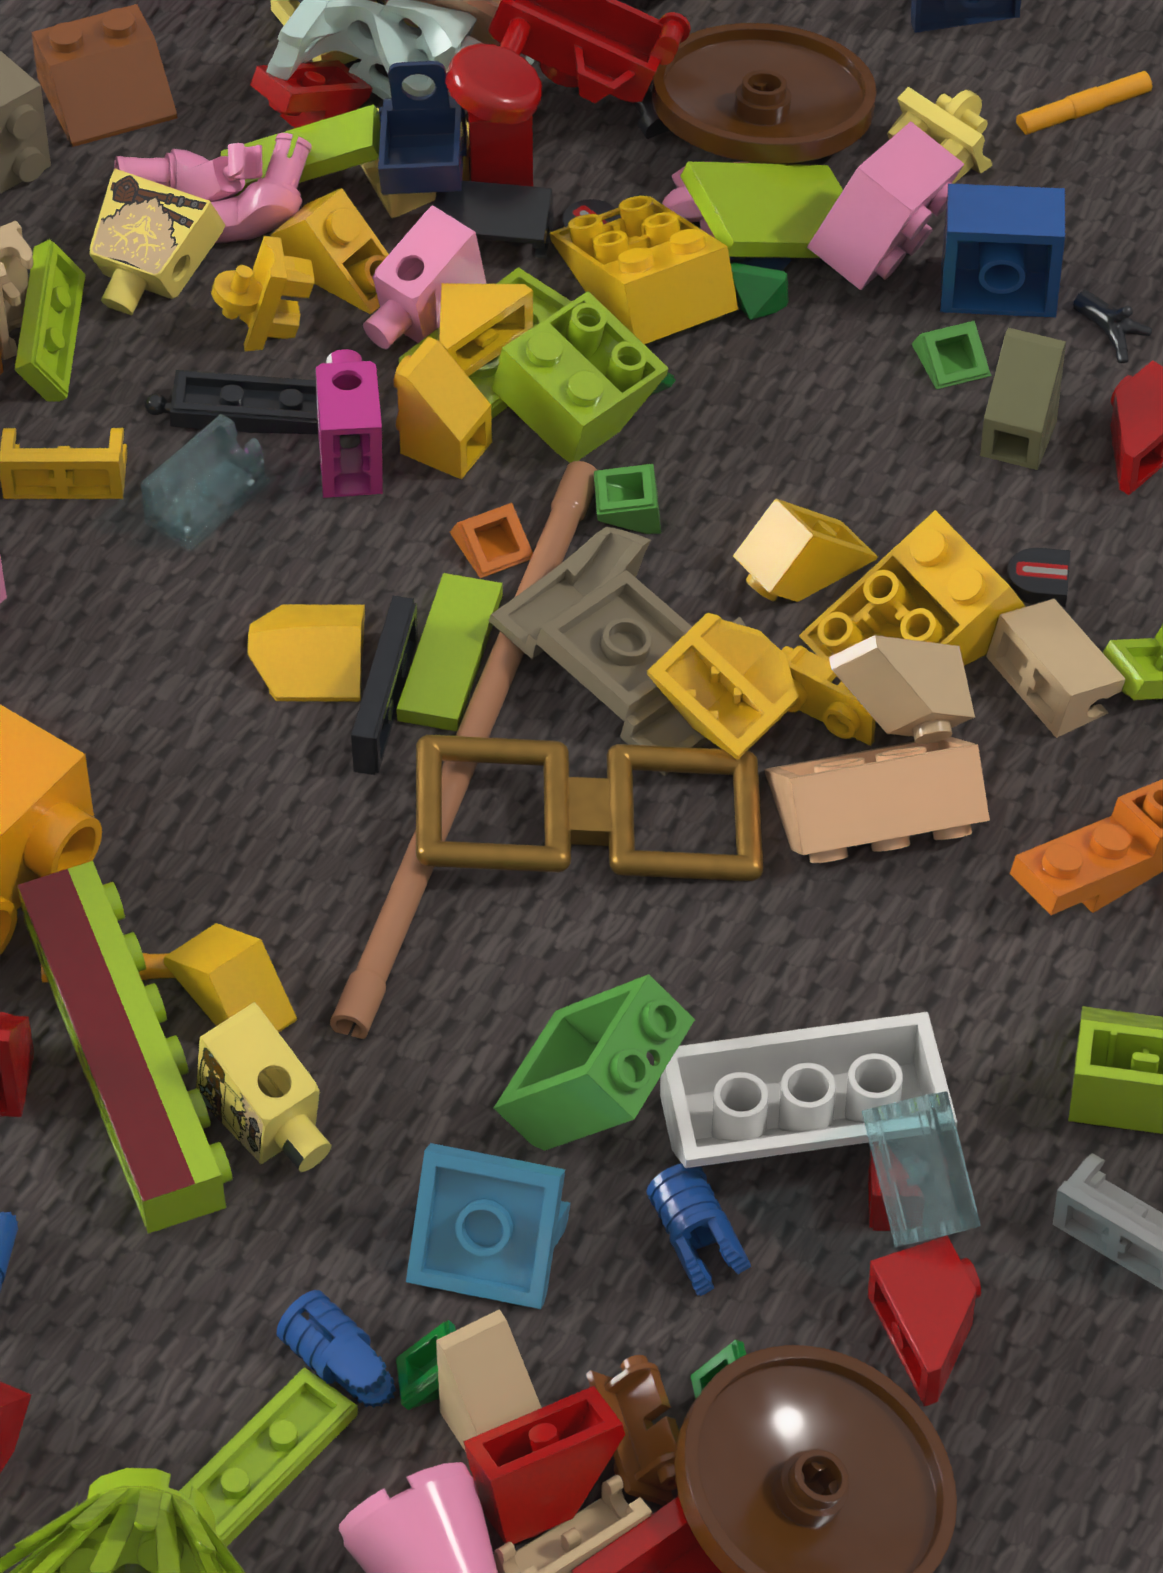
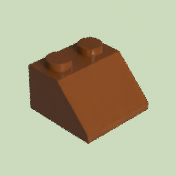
[32,4,178,147]

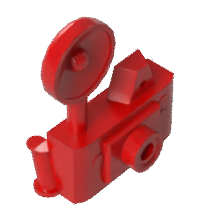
[445,0,691,125]

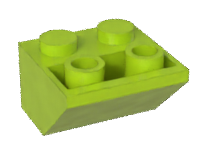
[492,291,669,463]
[1068,1006,1163,1134]

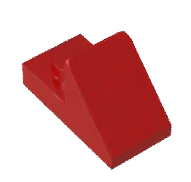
[251,60,373,128]

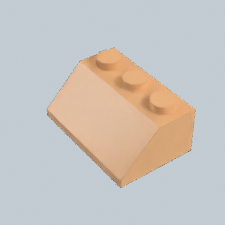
[764,737,990,863]

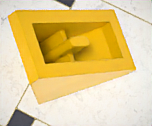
[439,283,533,377]
[163,923,297,1033]

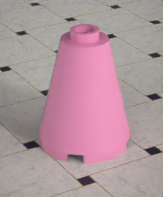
[339,1462,498,1573]

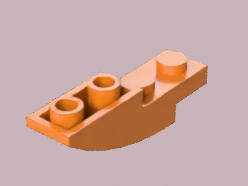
[1010,779,1163,915]

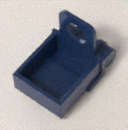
[378,61,468,195]

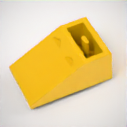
[550,196,738,345]
[799,510,1026,677]

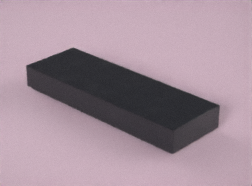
[170,370,318,434]
[351,595,418,775]

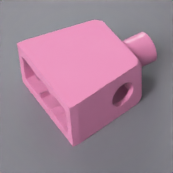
[363,205,487,349]

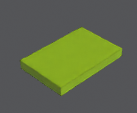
[680,161,843,258]

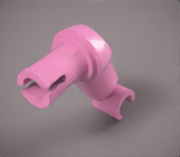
[211,133,312,243]
[114,143,262,202]

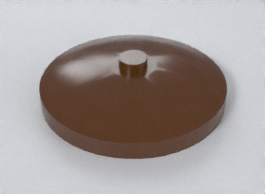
[652,23,876,164]
[675,1345,957,1573]

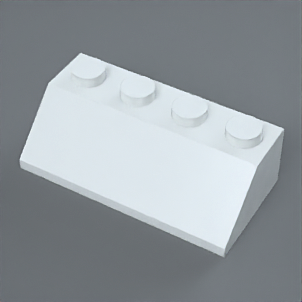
[660,1012,957,1168]

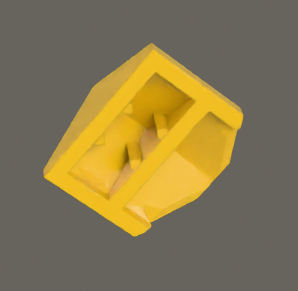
[248,604,365,702]
[647,613,798,760]

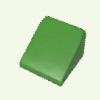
[912,321,991,390]
[594,464,661,534]

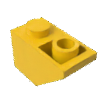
[270,188,389,314]
[394,337,492,479]

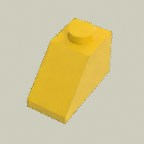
[733,499,878,602]

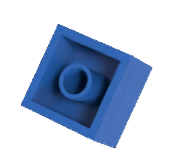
[940,183,1065,317]

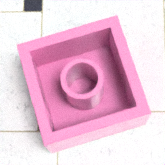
[807,121,964,290]

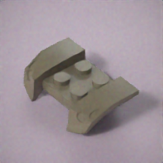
[489,527,746,776]

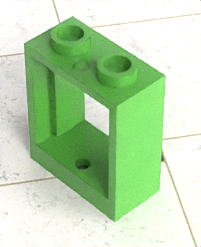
[494,974,695,1151]

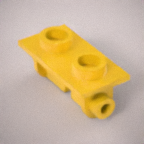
[781,645,875,746]

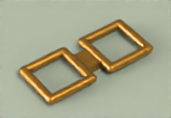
[416,735,763,881]

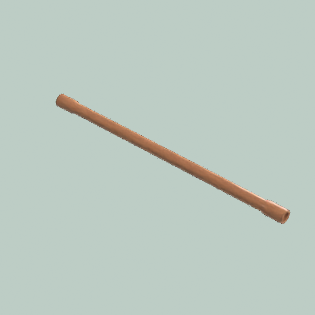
[330,461,597,1039]

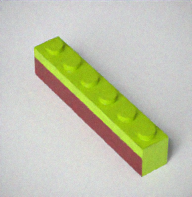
[17,861,233,1233]

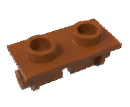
[586,1355,680,1506]

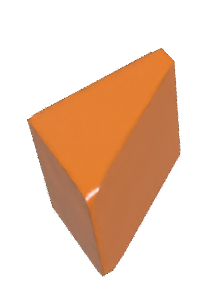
[450,503,533,579]

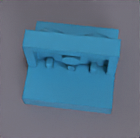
[406,1143,571,1309]

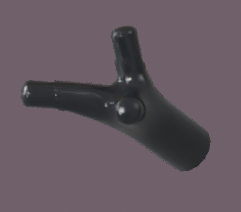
[1073,290,1152,363]

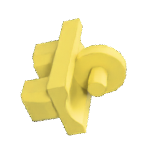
[887,87,992,184]

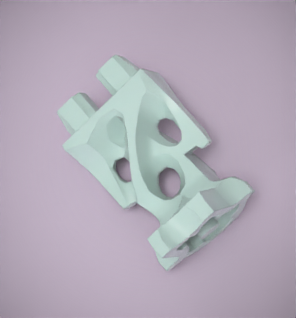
[266,0,483,114]

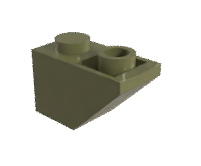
[980,328,1066,470]

